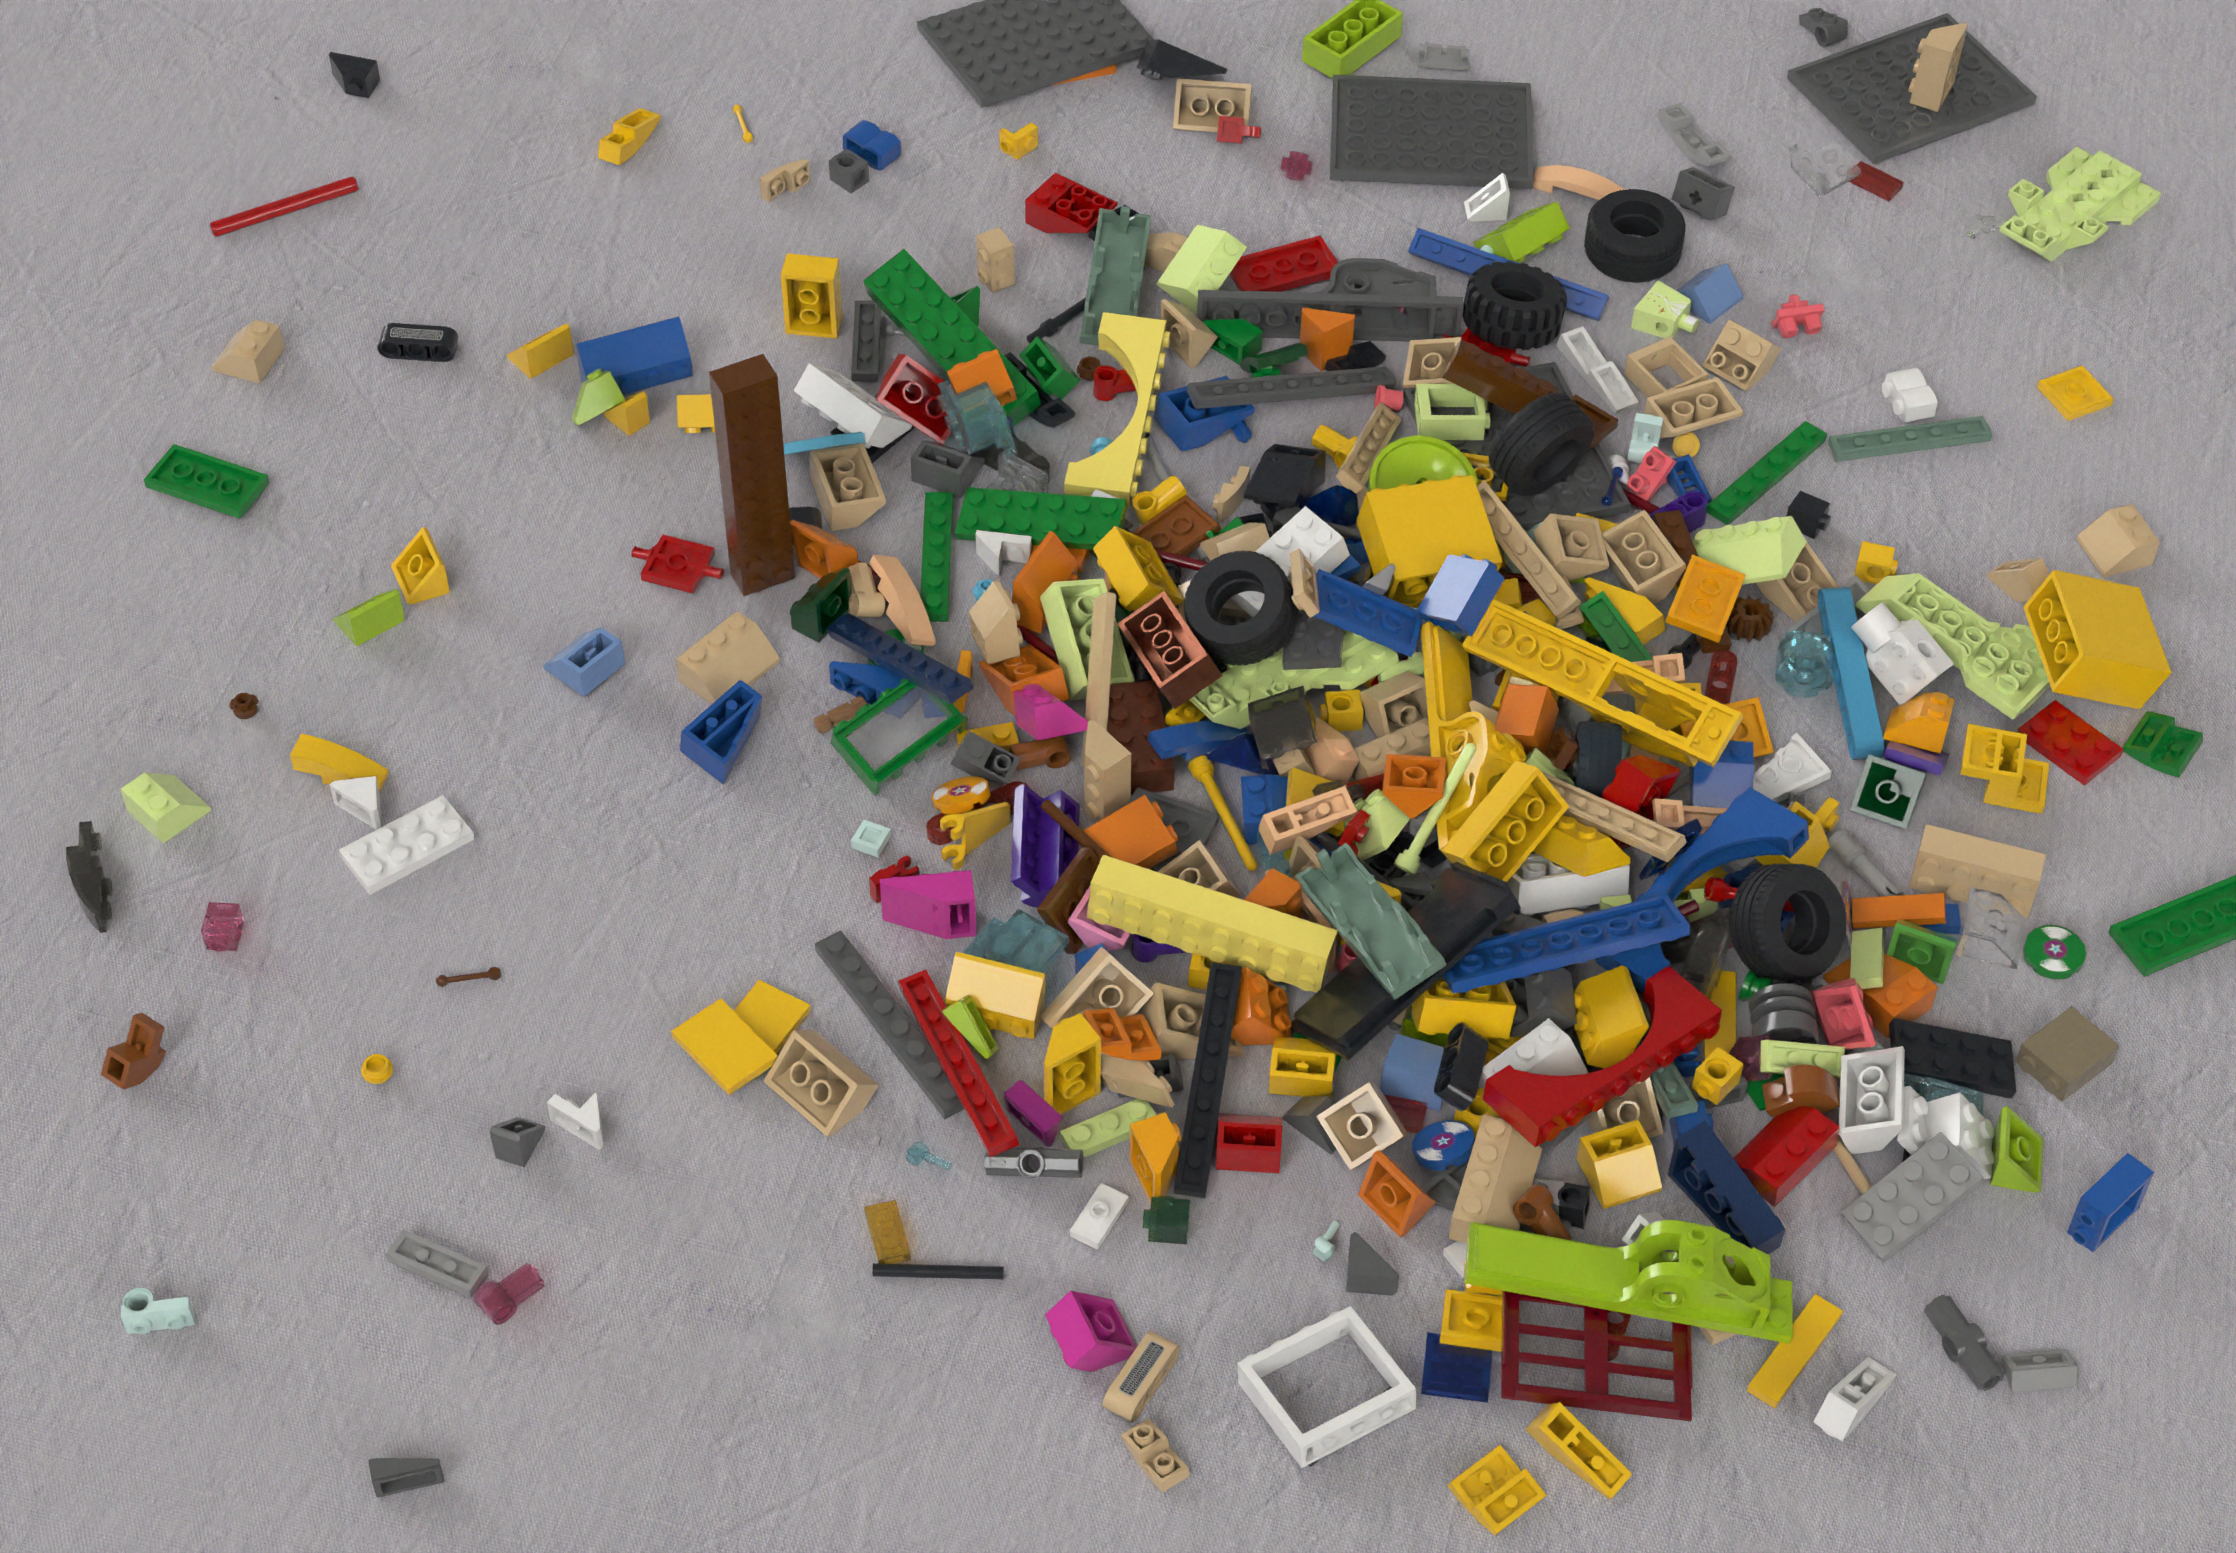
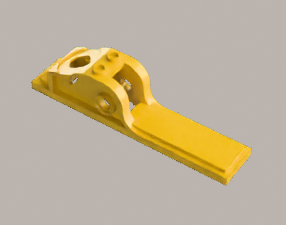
[1462,599,1744,768]
[1421,621,1526,850]

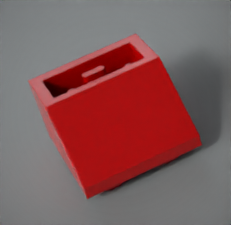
[1216,1113,1282,1174]

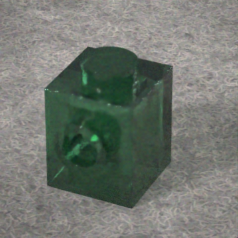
[1143,1196,1190,1245]

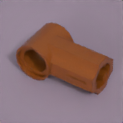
[1009,735,1071,770]
[1513,1185,1572,1240]

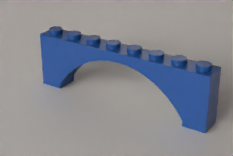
[1595,787,1809,994]

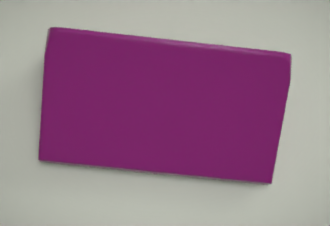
[1004,1080,1062,1147]

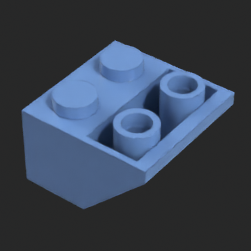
[543,627,625,697]

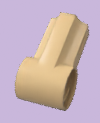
[848,563,885,618]

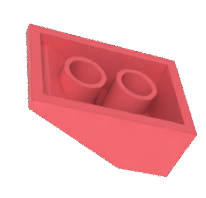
[1810,978,1876,1049]

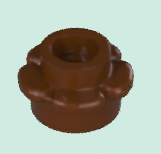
[1076,356,1102,381]
[229,693,258,719]

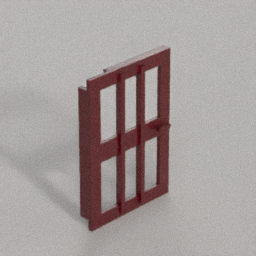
[1501,1291,1693,1422]

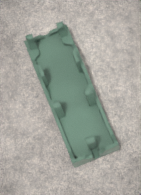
[1080,206,1151,346]
[1295,843,1446,1000]

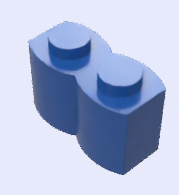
[843,120,901,170]

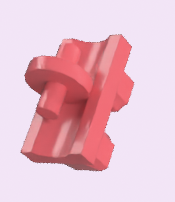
[1771,294,1825,338]
[1626,446,1676,502]

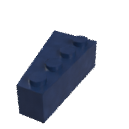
[1668,1121,1785,1254]

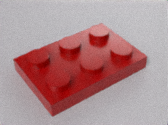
[2017,700,2124,786]

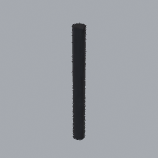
[872,1263,1004,1280]

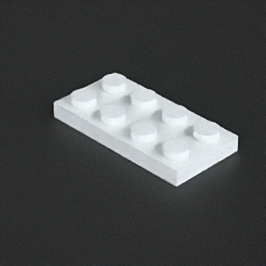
[339,795,474,895]

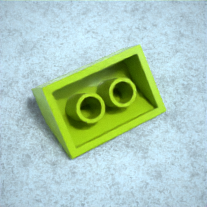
[1473,201,1570,263]

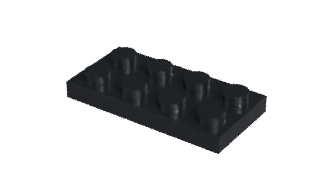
[1889,1018,2017,1099]

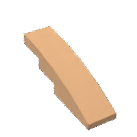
[869,554,936,646]

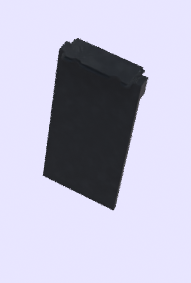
[1290,862,1521,1060]

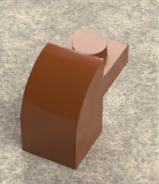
[101,1012,166,1090]
[1762,1065,1840,1117]

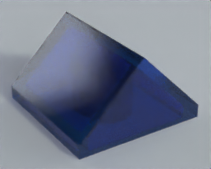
[1207,732,1279,775]

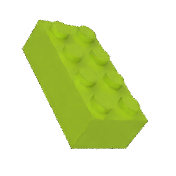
[1302,0,1403,78]

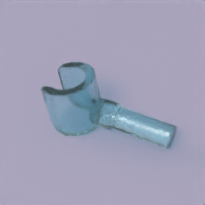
[906,1142,952,1171]

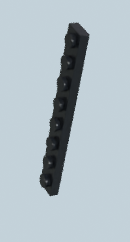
[1174,962,1242,1198]

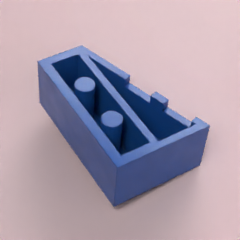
[680,679,762,784]

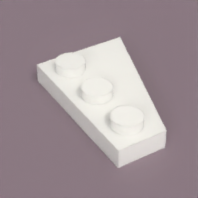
[1753,733,1832,803]

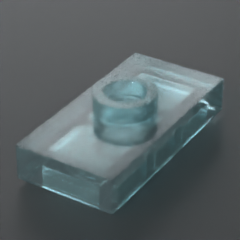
[1257,830,1291,878]

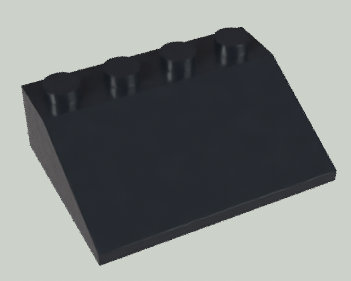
[1136,39,1228,80]

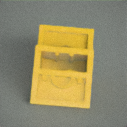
[1960,723,2049,814]

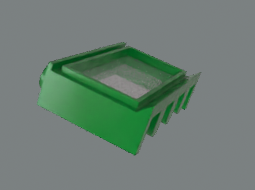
[830,678,968,796]

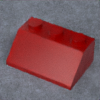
[875,354,963,444]
[1597,755,1681,849]
[1733,1106,1840,1207]

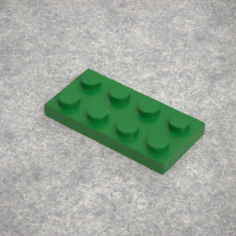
[144,444,270,519]

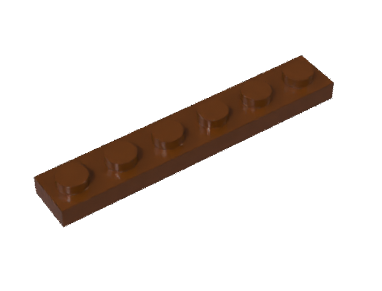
[1652,510,1732,654]

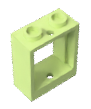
[1414,384,1490,440]

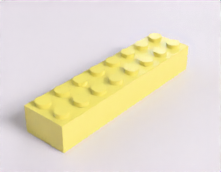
[1087,855,1338,993]

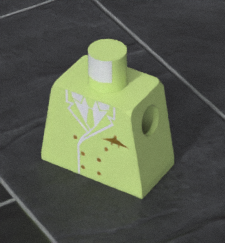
[1631,281,1699,338]

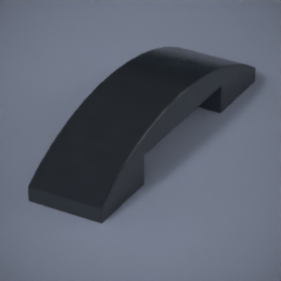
[1004,352,1075,428]

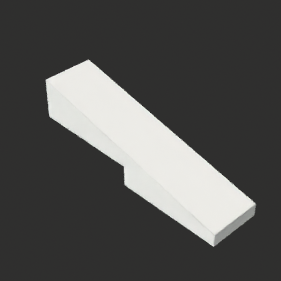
[1556,326,1639,414]

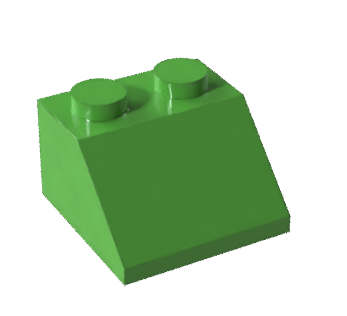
[1887,919,1959,984]

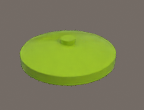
[1368,435,1478,492]

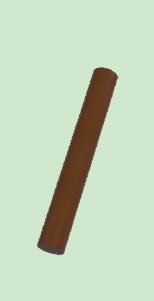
[1041,799,1111,860]

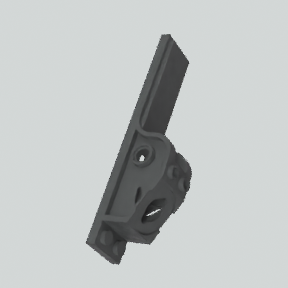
[1197,258,1464,342]

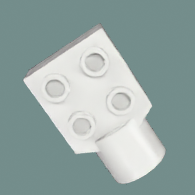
[1851,602,1954,705]

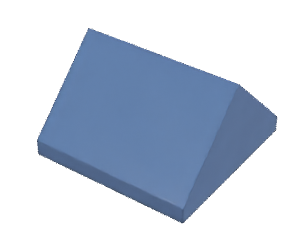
[1676,263,1743,324]
[1380,1033,1444,1112]

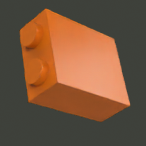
[1083,795,1179,869]

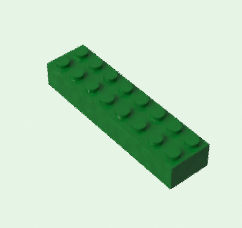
[863,249,1041,437]

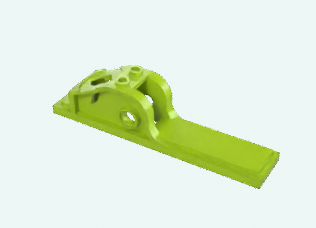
[1464,1220,1793,1344]

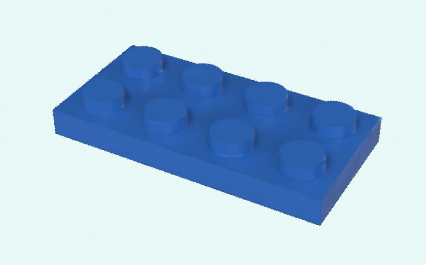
[1305,569,1423,657]

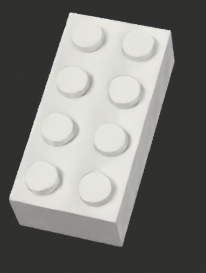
[1231,506,1350,617]

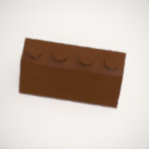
[1443,340,1558,414]

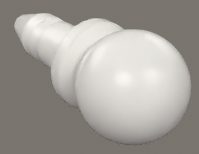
[1607,454,1630,484]

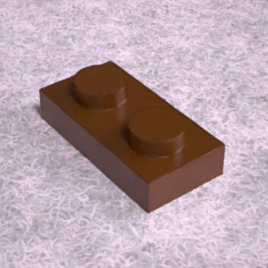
[1546,725,1578,771]

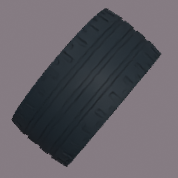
[1571,721,1622,798]

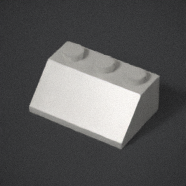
[1478,1018,1588,1089]
[1839,1046,1905,1155]

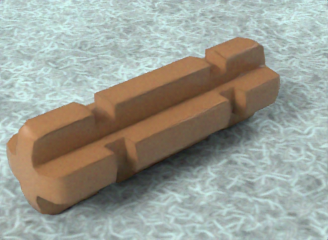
[814,696,867,733]

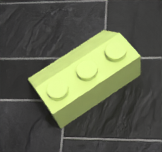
[1156,225,1247,315]

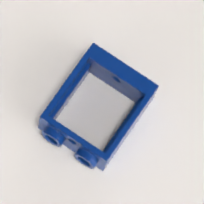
[2067,1153,2154,1252]

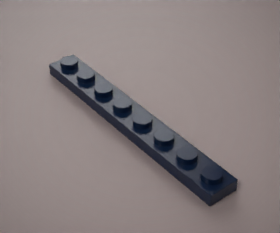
[826,613,974,704]

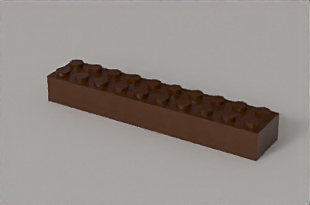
[709,354,795,596]

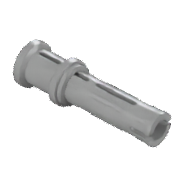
[1828,828,1903,896]

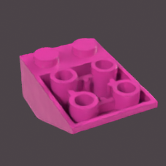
[880,870,976,939]

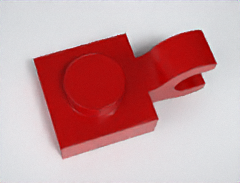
[1217,116,1261,144]
[1338,809,1371,856]
[869,856,919,903]

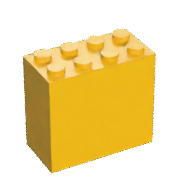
[1356,475,1503,604]
[2023,569,2172,709]

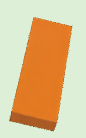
[1852,893,1946,929]

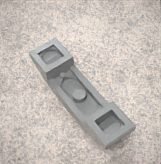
[1658,103,1732,166]

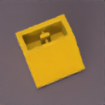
[1755,801,1830,868]
[1269,1036,1336,1100]
[1576,1120,1662,1210]

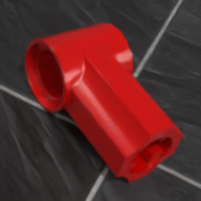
[1093,365,1136,401]

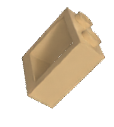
[1624,337,1709,397]

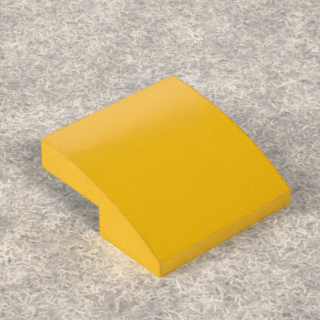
[1447,1444,1547,1535]

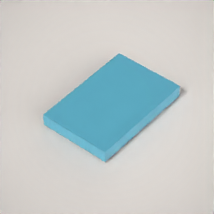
[783,432,866,455]

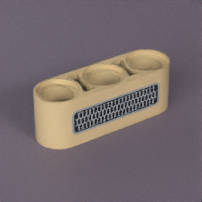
[1102,1331,1180,1422]

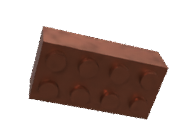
[1117,591,1223,709]
[1107,680,1174,795]

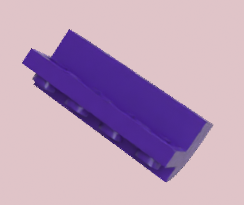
[1010,784,1080,908]

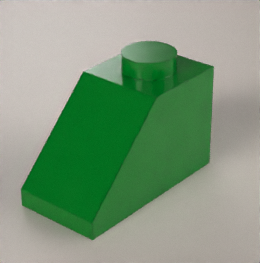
[1203,319,1263,365]

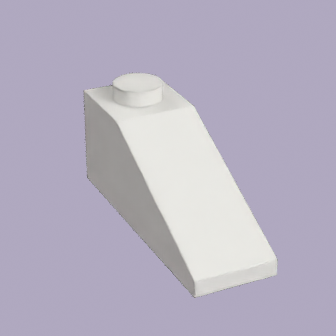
[1813,1357,1896,1441]

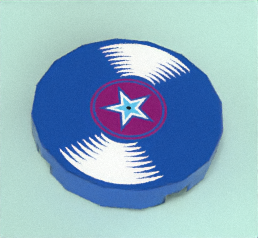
[1412,1120,1475,1171]

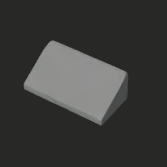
[1362,563,1396,595]
[2001,1349,2077,1393]

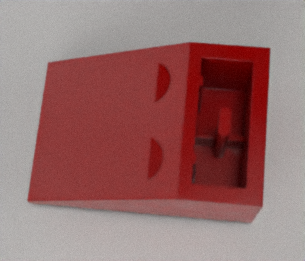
[1025,172,1118,233]

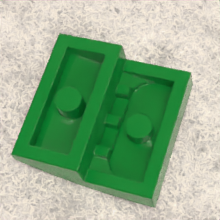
[2123,711,2203,778]

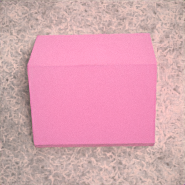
[1068,885,1131,951]

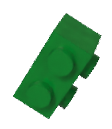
[1019,336,1080,399]

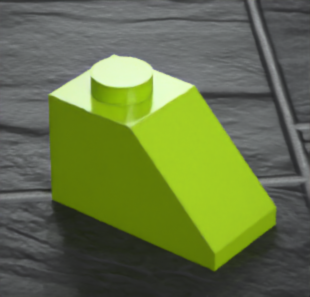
[571,368,625,426]

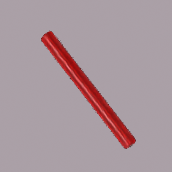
[210,176,358,237]

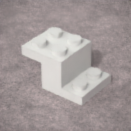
[1897,1086,1994,1180]

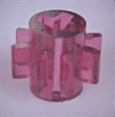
[1281,151,1313,181]

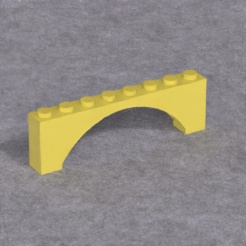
[1064,312,1171,508]

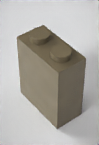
[2015,1006,2119,1102]

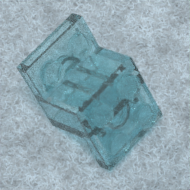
[937,380,1018,457]
[963,909,1069,973]

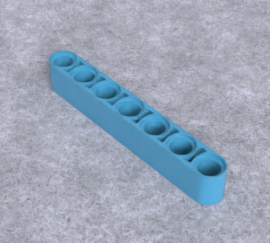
[1818,587,1884,760]

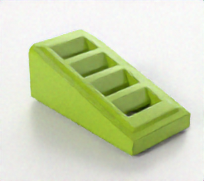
[942,995,999,1059]

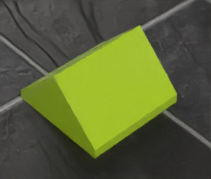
[333,588,405,647]
[1990,1106,2044,1193]

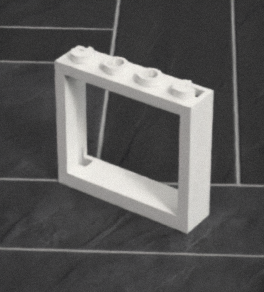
[1237,1306,1416,1468]

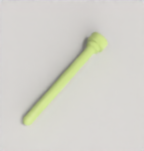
[1394,743,1476,875]

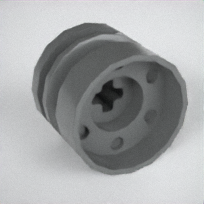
[1749,983,1820,1058]

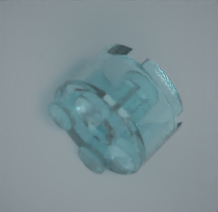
[1775,631,1835,698]

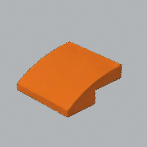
[1083,1008,1161,1061]

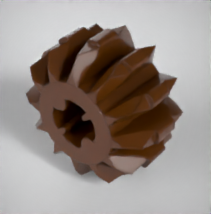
[1726,595,1774,643]

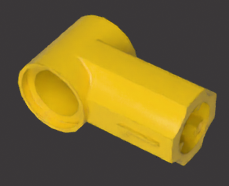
[1311,424,1358,468]
[1132,475,1187,525]

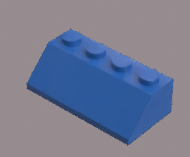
[576,316,693,395]

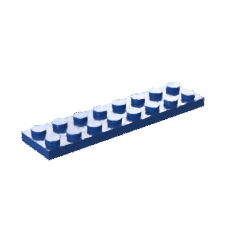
[1442,894,1690,994]

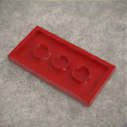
[1229,235,1338,292]

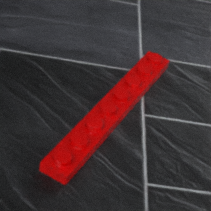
[898,969,1019,1157]

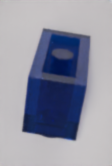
[1299,485,1359,527]

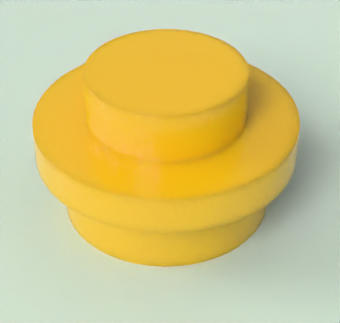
[1672,432,1700,458]
[361,1054,393,1084]

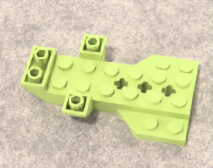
[1999,147,2161,262]
[1855,573,2051,720]
[1189,630,1399,729]

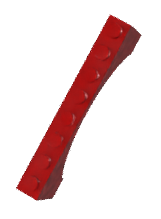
[1483,966,1722,1148]

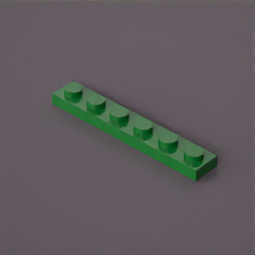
[1706,421,1827,525]
[920,492,953,622]

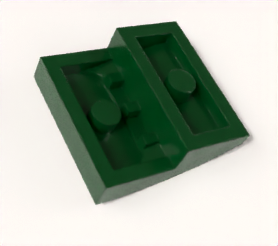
[1240,343,1308,374]

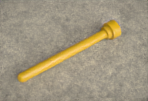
[1188,755,1258,871]

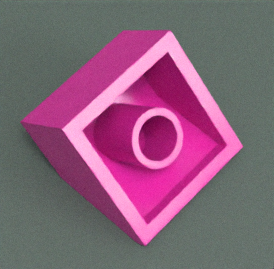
[1013,684,1088,740]
[1045,1291,1137,1372]

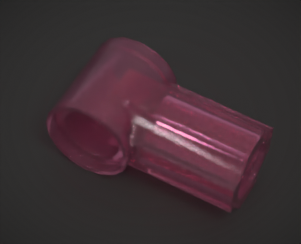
[474,1263,545,1325]

